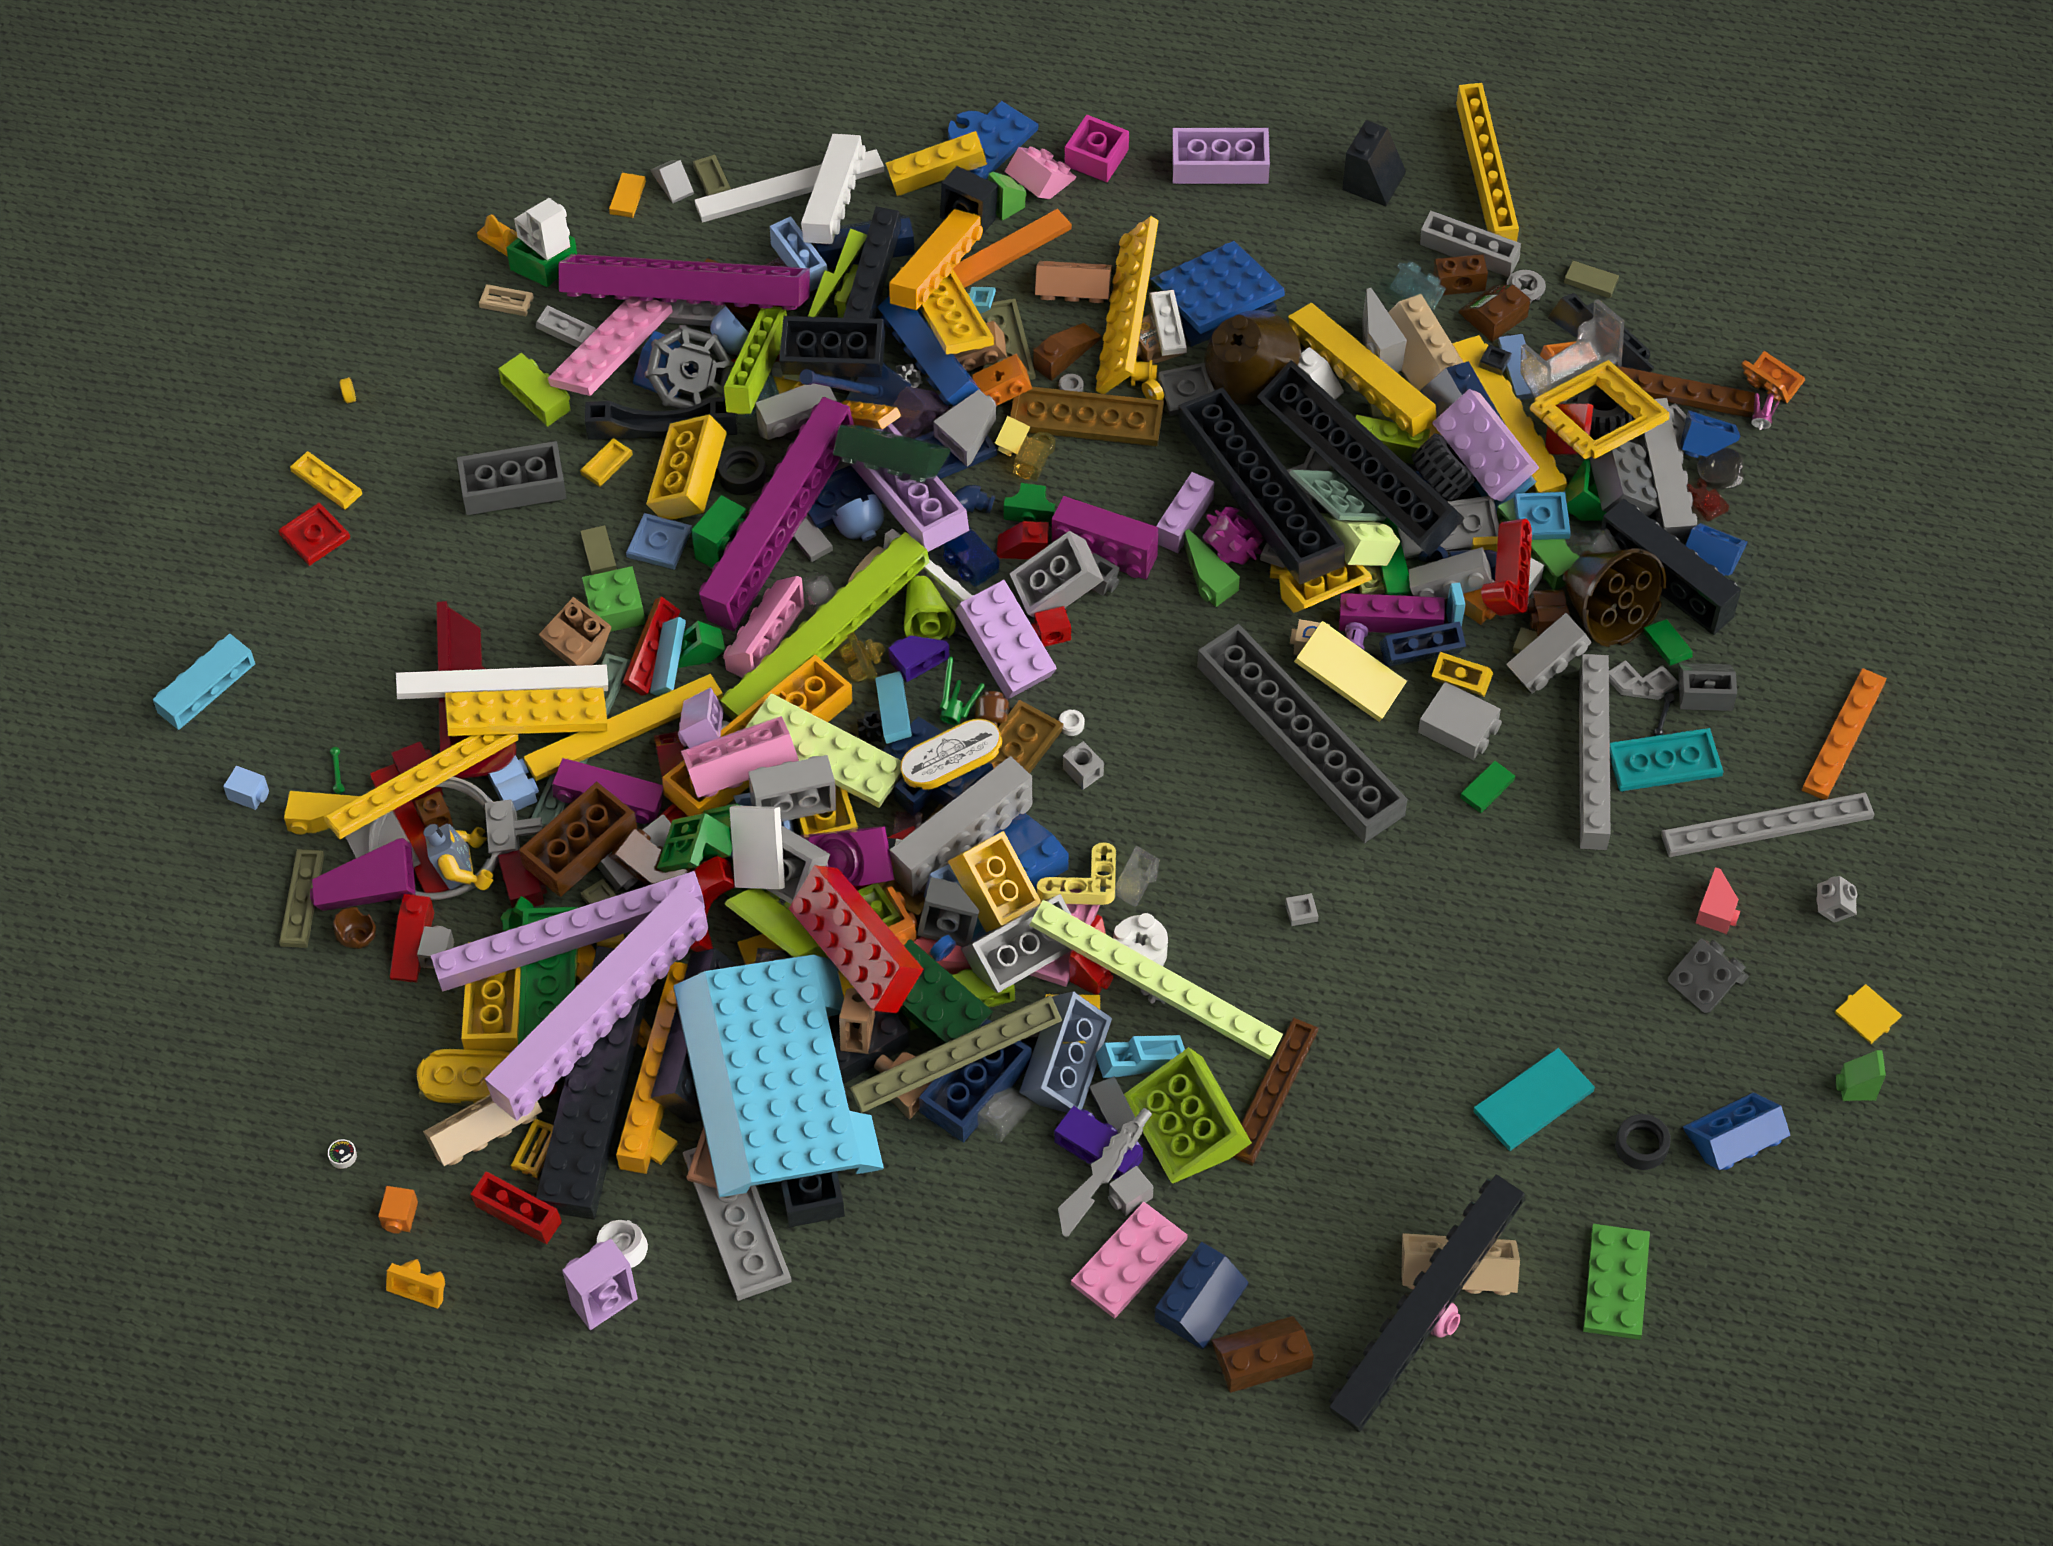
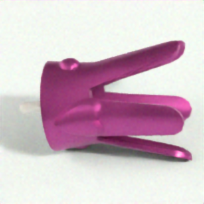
[1752,393,1780,430]

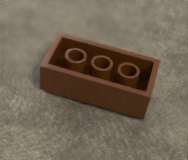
[519,781,637,897]

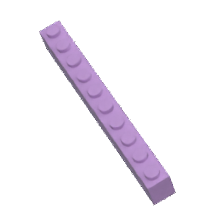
[431,871,705,992]

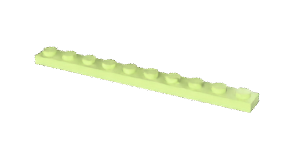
[1029,900,1283,1059]

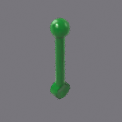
[330,747,345,794]

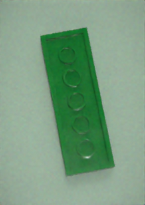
[518,907,578,1045]

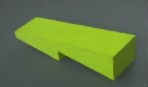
[808,229,867,317]

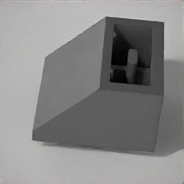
[1678,663,1737,711]

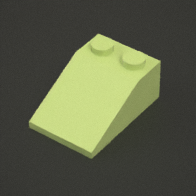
[1320,513,1400,566]

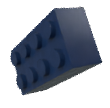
[882,717,994,806]
[919,1019,1031,1143]

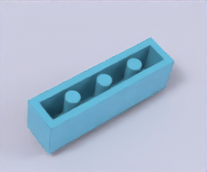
[153,634,255,730]

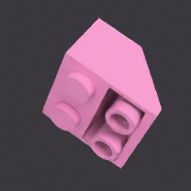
[1005,147,1076,199]

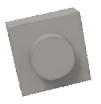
[1285,893,1318,926]

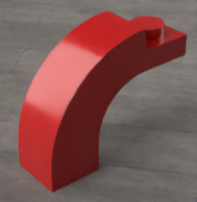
[690,856,735,952]

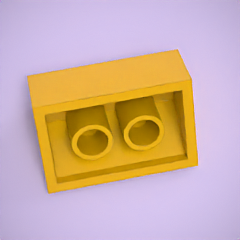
[1279,562,1372,613]

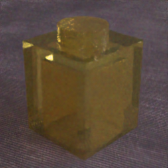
[1013,437,1049,481]

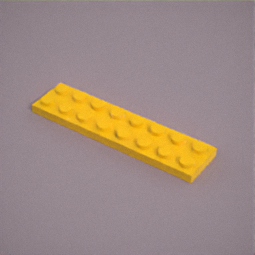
[1096,216,1158,394]

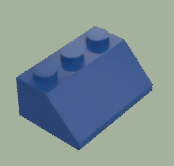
[1683,1092,1790,1170]

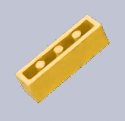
[886,131,987,196]

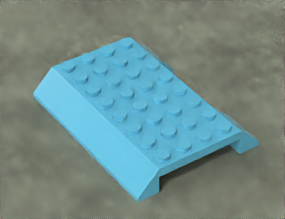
[673,955,884,1197]

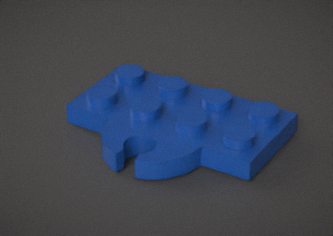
[948,101,1038,179]

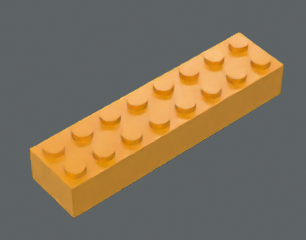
[662,655,852,816]

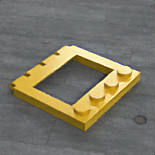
[1530,360,1669,459]

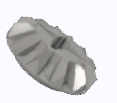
[1507,270,1546,304]

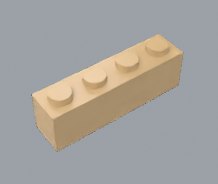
[423,1095,543,1166]

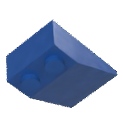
[992,813,1069,889]

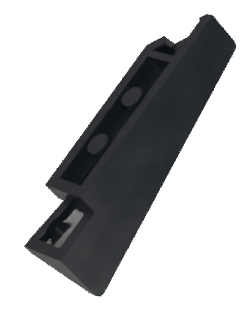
[1548,293,1654,372]

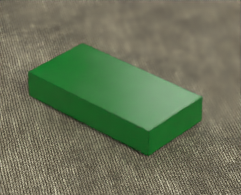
[1644,619,1693,666]
[1460,761,1515,813]

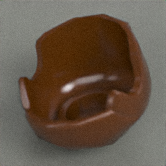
[333,907,376,949]

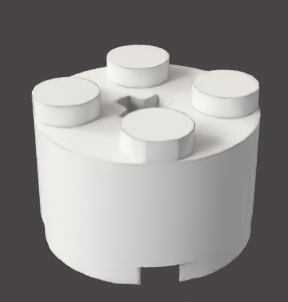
[1113,913,1168,966]

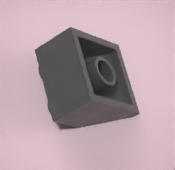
[917,877,979,947]

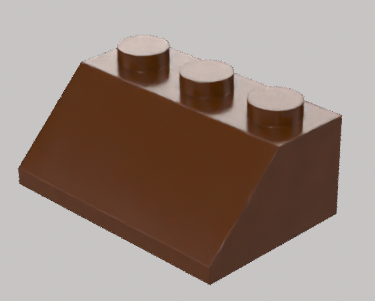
[1211,1316,1314,1393]

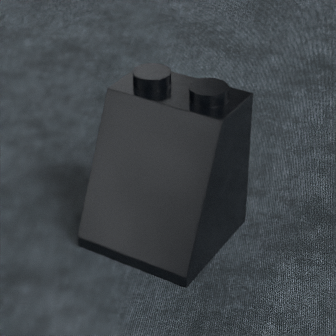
[1342,120,1406,206]

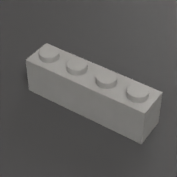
[1420,211,1521,277]

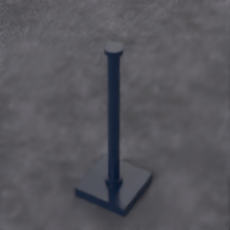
[800,364,912,409]

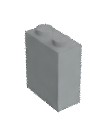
[1418,682,1502,760]

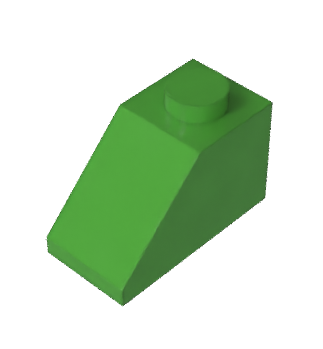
[988,172,1026,221]
[1836,1050,1886,1101]

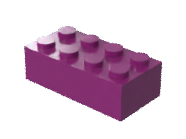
[1052,496,1159,579]

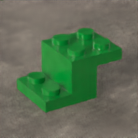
[657,803,741,873]

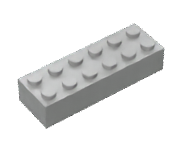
[890,756,1032,897]

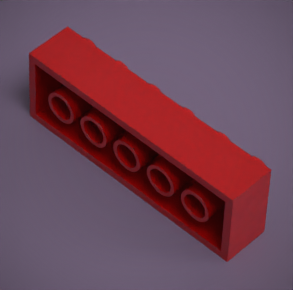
[788,865,924,1013]

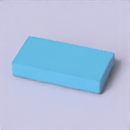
[1445,582,1465,626]

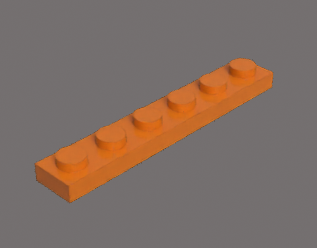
[1802,668,1887,800]

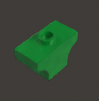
[1004,483,1055,526]

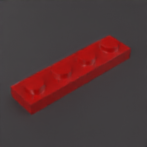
[623,596,681,696]

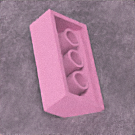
[723,576,804,678]
[681,716,799,798]

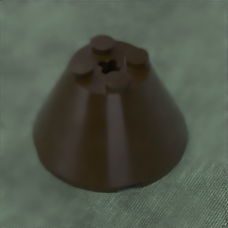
[1204,310,1301,406]
[1563,549,1666,647]

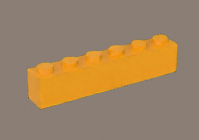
[889,209,983,311]

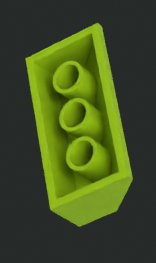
[725,888,830,959]

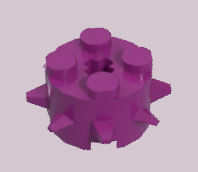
[1203,507,1264,565]

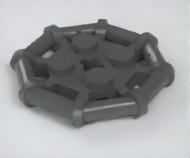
[644,325,735,409]

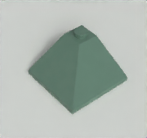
[1289,470,1387,521]

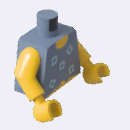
[423,824,493,890]

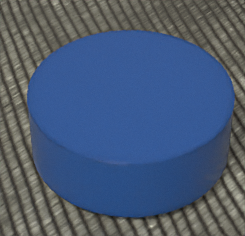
[929,935,956,961]

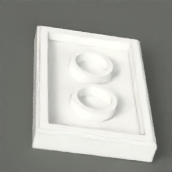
[730,806,785,889]

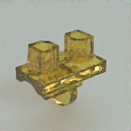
[839,632,885,682]

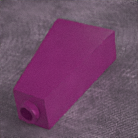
[310,838,416,911]

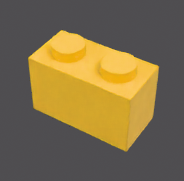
[1432,652,1493,697]

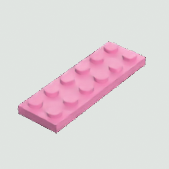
[548,296,673,396]

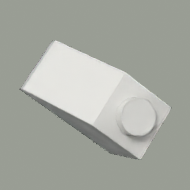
[1298,347,1344,399]

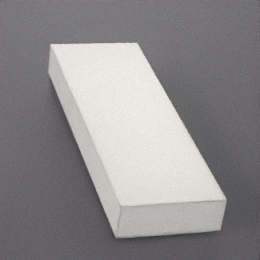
[1149,290,1187,356]

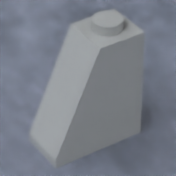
[934,390,996,466]

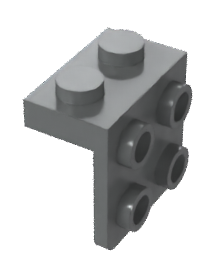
[1668,938,1749,1013]

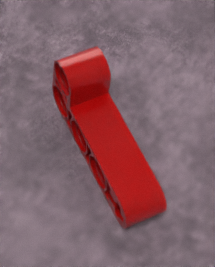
[1481,518,1532,616]

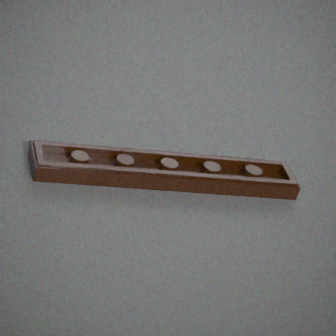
[1232,1017,1318,1166]

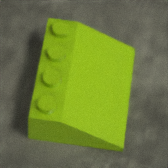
[1124,1047,1252,1183]

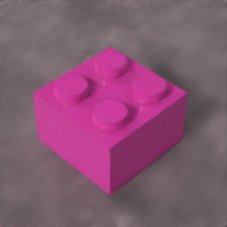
[1065,115,1129,182]

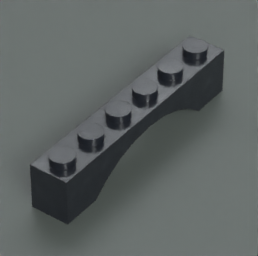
[585,397,738,440]

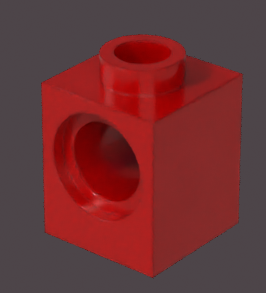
[1031,606,1071,647]

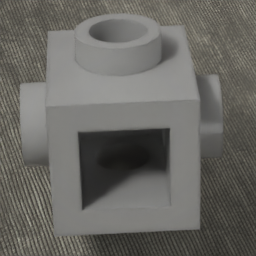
[1816,876,1857,922]

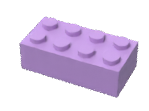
[1172,128,1270,184]
[1432,389,1539,501]
[955,580,1057,700]

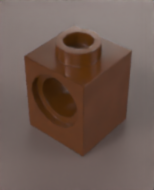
[415,791,454,828]

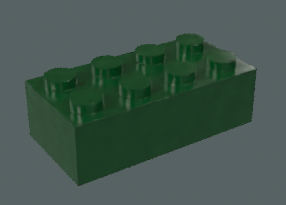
[899,939,993,1045]

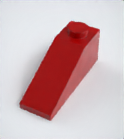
[390,894,435,983]

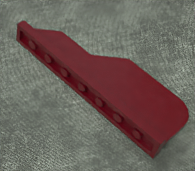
[437,601,516,779]

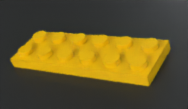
[900,266,994,355]
[445,688,608,736]

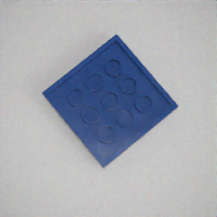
[1151,241,1285,334]

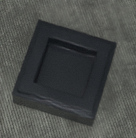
[1479,344,1512,376]

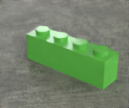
[1497,498,1579,590]

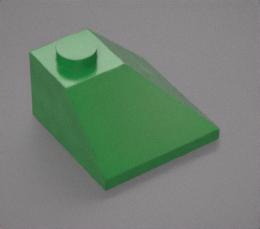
[1564,459,1607,521]

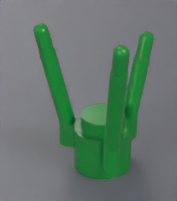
[939,657,985,725]

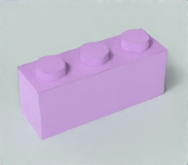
[1156,472,1214,553]
[678,688,724,748]

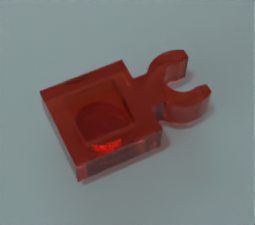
[1687,478,1729,522]

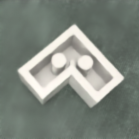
[514,198,570,260]

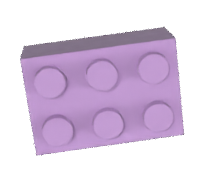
[562,1238,638,1330]

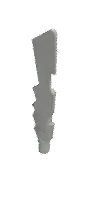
[1058,1108,1152,1237]

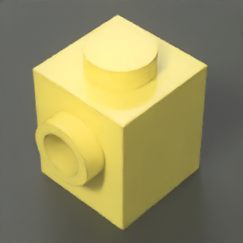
[995,416,1030,456]

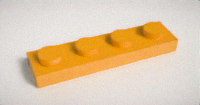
[841,400,901,429]

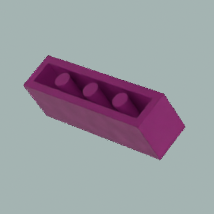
[1339,593,1444,633]
[553,758,664,824]

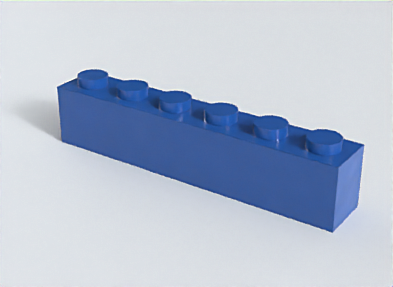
[877,296,980,407]

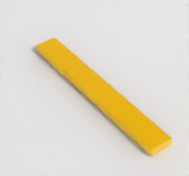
[524,674,723,781]
[324,734,518,839]

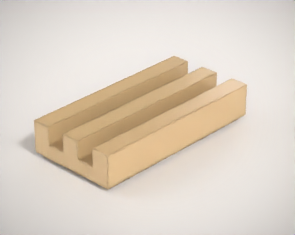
[479,284,533,316]

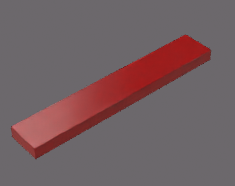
[370,764,450,893]

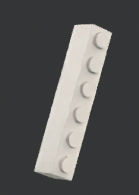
[801,134,866,244]

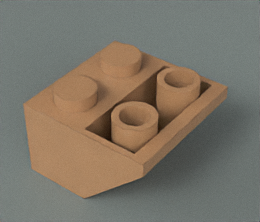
[539,597,611,666]

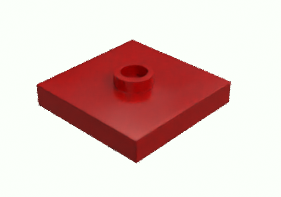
[1545,404,1593,455]
[278,502,350,566]

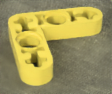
[1037,843,1116,905]

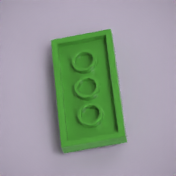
[1583,1224,1650,1340]

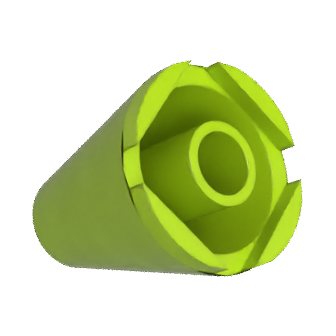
[904,576,956,640]

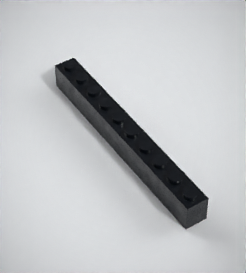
[1329,1174,1525,1432]

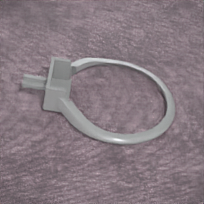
[369,777,543,900]

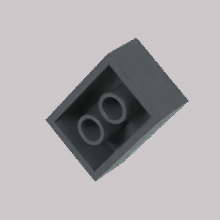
[1589,433,1659,517]

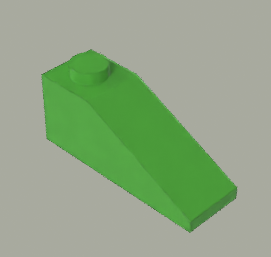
[1184,529,1240,607]

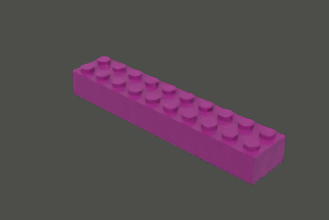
[559,254,810,310]
[699,397,856,632]

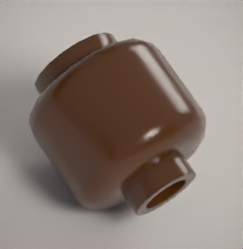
[974,691,1009,727]

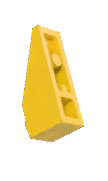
[284,791,360,835]

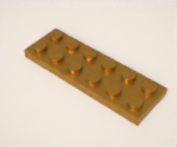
[1010,387,1164,446]

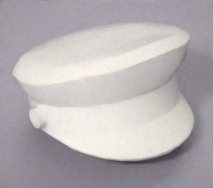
[596,1220,648,1268]

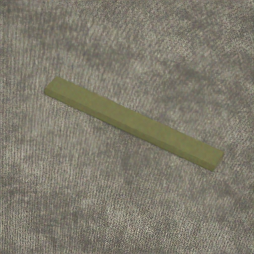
[849,995,1062,1113]

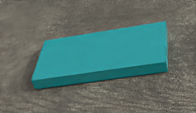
[1610,728,1723,791]
[1473,1048,1595,1152]

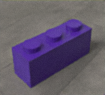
[1054,1106,1143,1180]

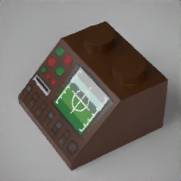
[1458,284,1531,342]

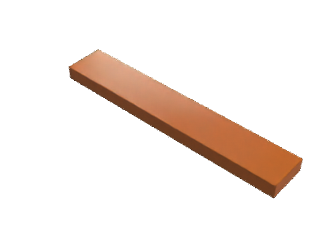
[953,209,1071,288]

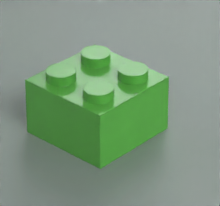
[582,566,646,632]

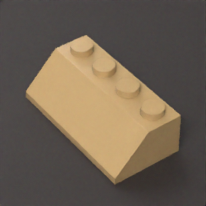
[1388,294,1464,391]
[1402,1234,1520,1295]

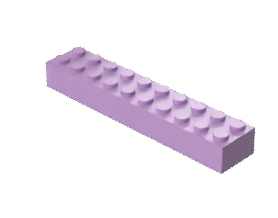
[485,885,708,1121]

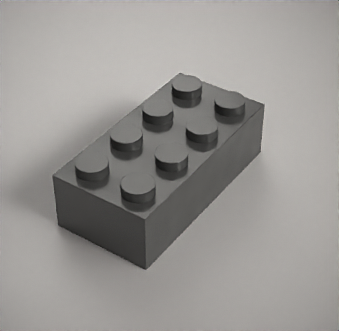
[457,441,567,515]

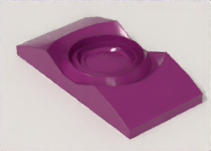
[799,826,894,886]

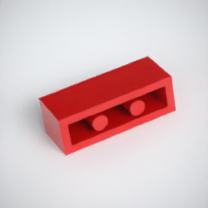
[471,1171,562,1245]

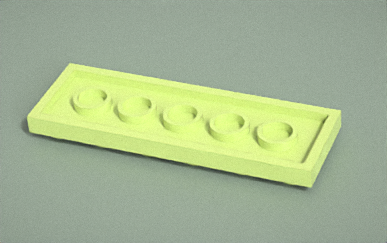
[745,693,902,808]

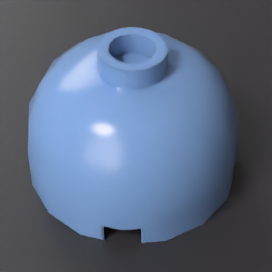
[710,306,749,355]
[832,494,884,541]

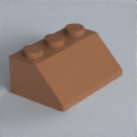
[1035,261,1112,303]

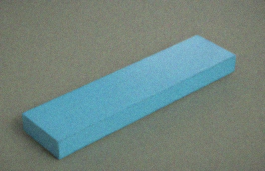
[875,671,912,743]

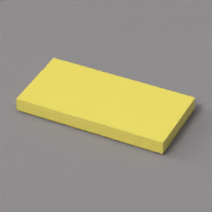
[1294,621,1407,722]

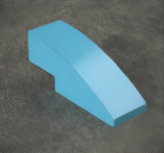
[1095,1035,1185,1078]

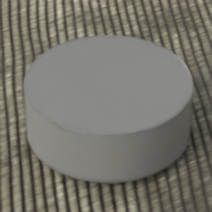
[1059,374,1083,392]

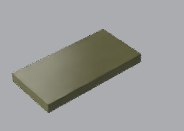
[980,298,1035,380]

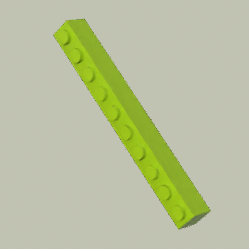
[720,532,930,720]

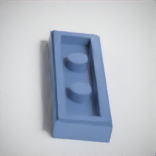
[1498,334,1540,400]

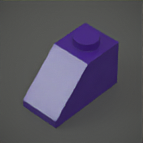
[889,635,950,683]

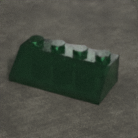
[833,425,951,482]

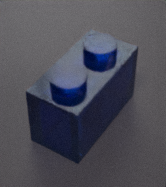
[943,527,999,587]

